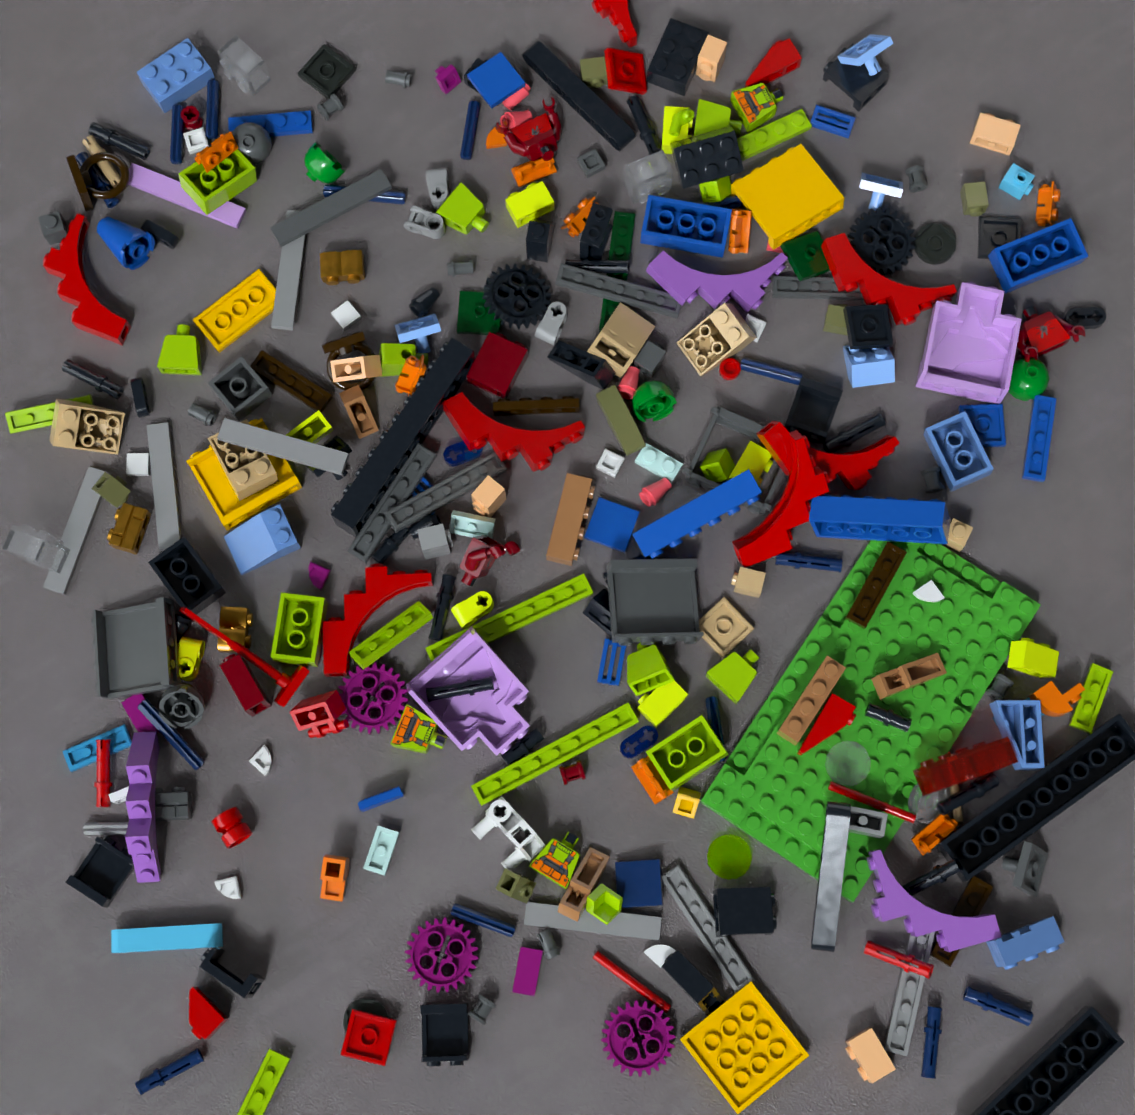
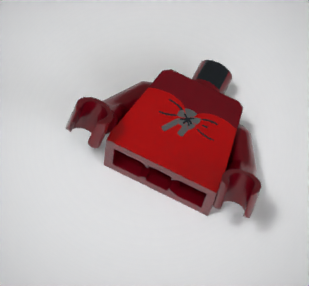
[496,97,562,161]
[1017,306,1086,362]
[460,535,520,586]

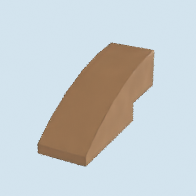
[871,653,947,700]
[558,847,610,922]

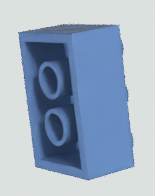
[137,38,216,114]
[923,411,993,492]

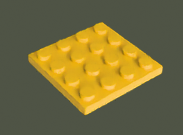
[680,981,809,1114]

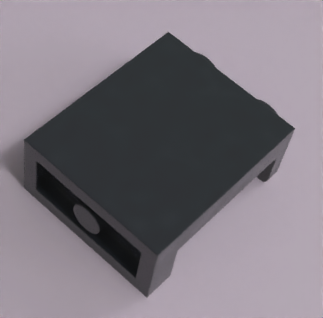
[823,43,890,112]
[580,203,613,260]
[784,376,843,443]
[65,835,134,908]
[713,887,777,937]
[199,947,265,998]
[420,1003,469,1066]

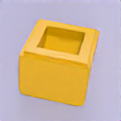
[672,787,701,819]

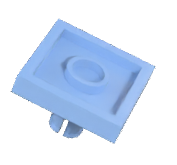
[837,34,894,76]
[859,172,903,211]
[394,313,441,353]

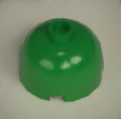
[304,142,346,184]
[1008,357,1050,401]
[632,381,677,422]

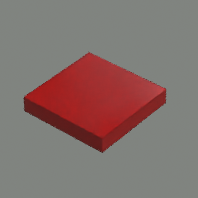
[604,47,647,95]
[340,1009,397,1066]

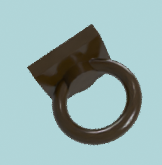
[66,152,130,212]
[322,331,376,391]

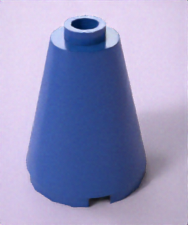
[97,217,155,270]

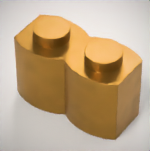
[320,250,365,285]
[217,606,253,653]

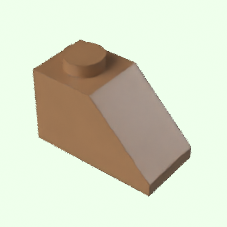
[339,385,379,439]

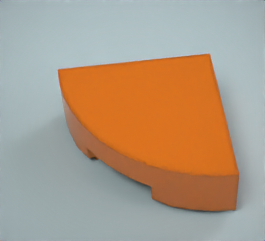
[486,125,507,149]

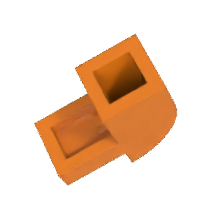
[1028,681,1085,717]
[320,854,349,902]

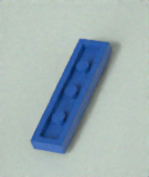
[228,111,313,137]
[1022,395,1057,482]

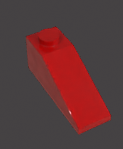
[745,38,802,87]
[797,693,857,756]

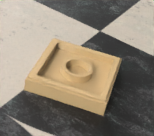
[699,597,755,659]

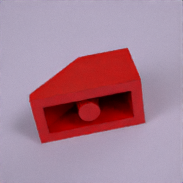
[189,987,228,1040]

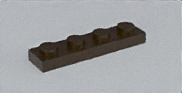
[250,350,332,413]
[493,396,579,416]
[845,541,907,629]
[930,876,993,967]

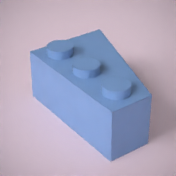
[989,700,1044,770]
[986,916,1064,970]

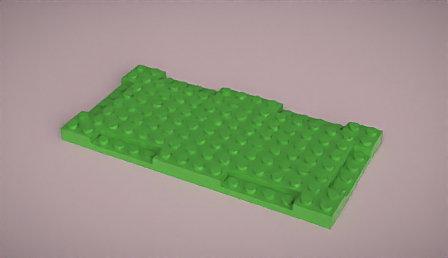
[700,540,1041,903]

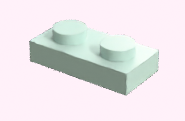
[635,443,683,484]
[449,510,496,538]
[363,826,400,876]

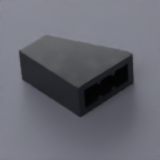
[526,219,555,263]
[662,950,724,1016]

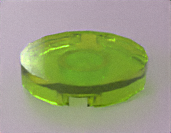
[707,834,752,880]

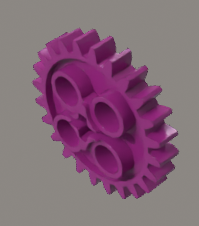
[338,662,409,735]
[405,917,479,993]
[601,1000,675,1077]

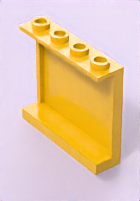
[731,144,844,250]
[186,418,302,531]

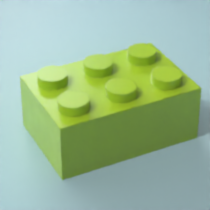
[178,149,257,215]
[271,592,328,667]
[646,715,729,791]

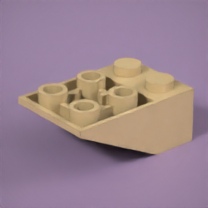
[587,302,655,378]
[677,303,757,376]
[50,399,125,455]
[208,419,278,501]

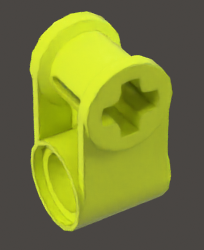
[451,591,494,629]
[178,637,205,681]

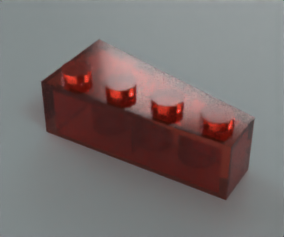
[913,736,1018,796]

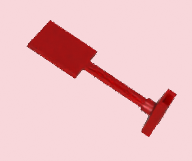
[179,607,310,707]

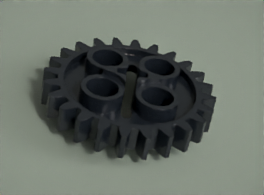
[847,207,916,276]
[482,263,552,329]

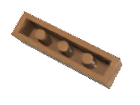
[546,473,595,566]
[776,656,846,746]

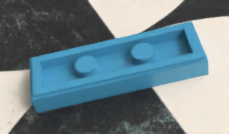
[62,724,132,772]

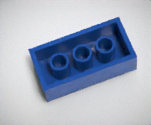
[640,195,732,258]
[988,218,1088,294]

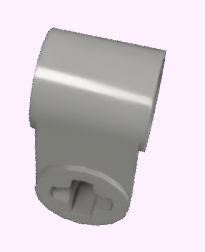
[426,167,449,210]
[403,206,446,239]
[535,302,567,345]

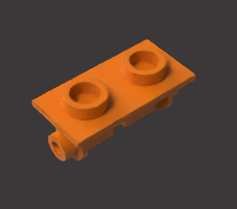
[194,131,239,173]
[511,158,557,187]
[1035,181,1060,227]
[561,196,600,238]
[728,209,752,254]
[395,354,426,396]
[631,756,674,805]
[911,814,958,856]

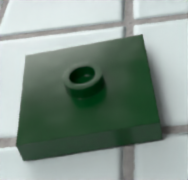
[780,231,830,282]
[457,291,502,335]

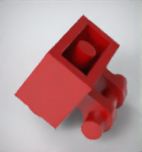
[289,690,349,738]

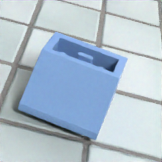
[843,345,895,388]

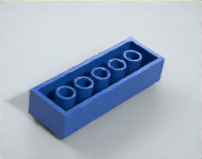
[632,469,762,559]
[809,494,951,544]

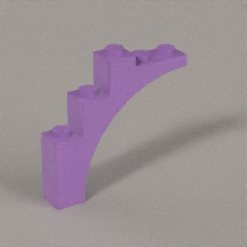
[646,251,788,313]
[125,732,161,883]
[867,849,1002,952]

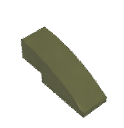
[596,385,646,456]

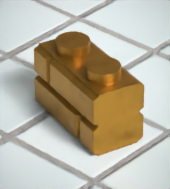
[107,503,151,554]

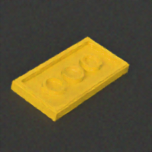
[193,269,276,353]

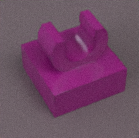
[435,64,461,94]

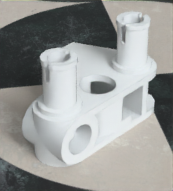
[471,796,546,871]

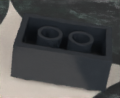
[646,18,709,96]
[670,126,744,189]
[148,537,226,619]

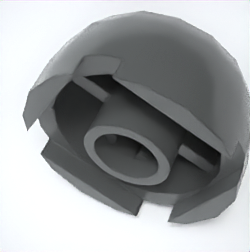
[232,122,272,164]
[159,683,205,729]

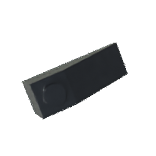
[547,340,616,390]

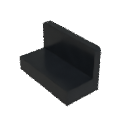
[583,589,612,637]

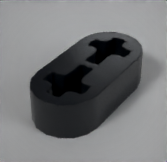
[140,220,180,249]
[1064,307,1106,329]
[130,377,150,418]

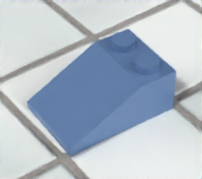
[224,504,301,576]

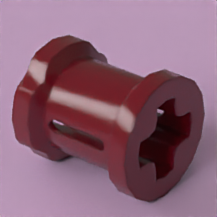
[181,106,203,131]
[559,760,586,785]

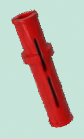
[94,739,112,807]
[864,940,934,979]

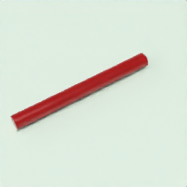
[828,781,916,823]
[593,951,671,1013]

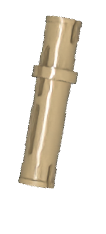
[82,135,121,188]

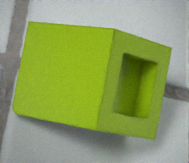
[699,176,731,203]
[700,448,735,483]
[586,883,623,925]

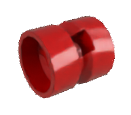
[212,806,253,849]

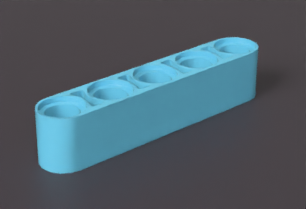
[111,923,223,953]

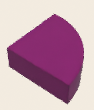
[308,561,331,591]

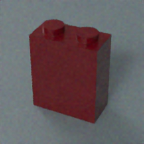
[467,332,528,399]
[219,654,271,717]

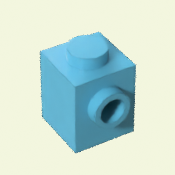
[998,163,1035,200]

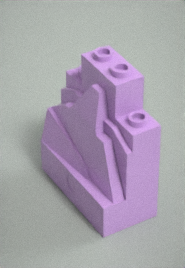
[915,282,1022,404]
[406,626,530,756]

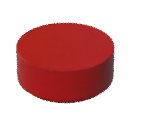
[719,358,741,380]

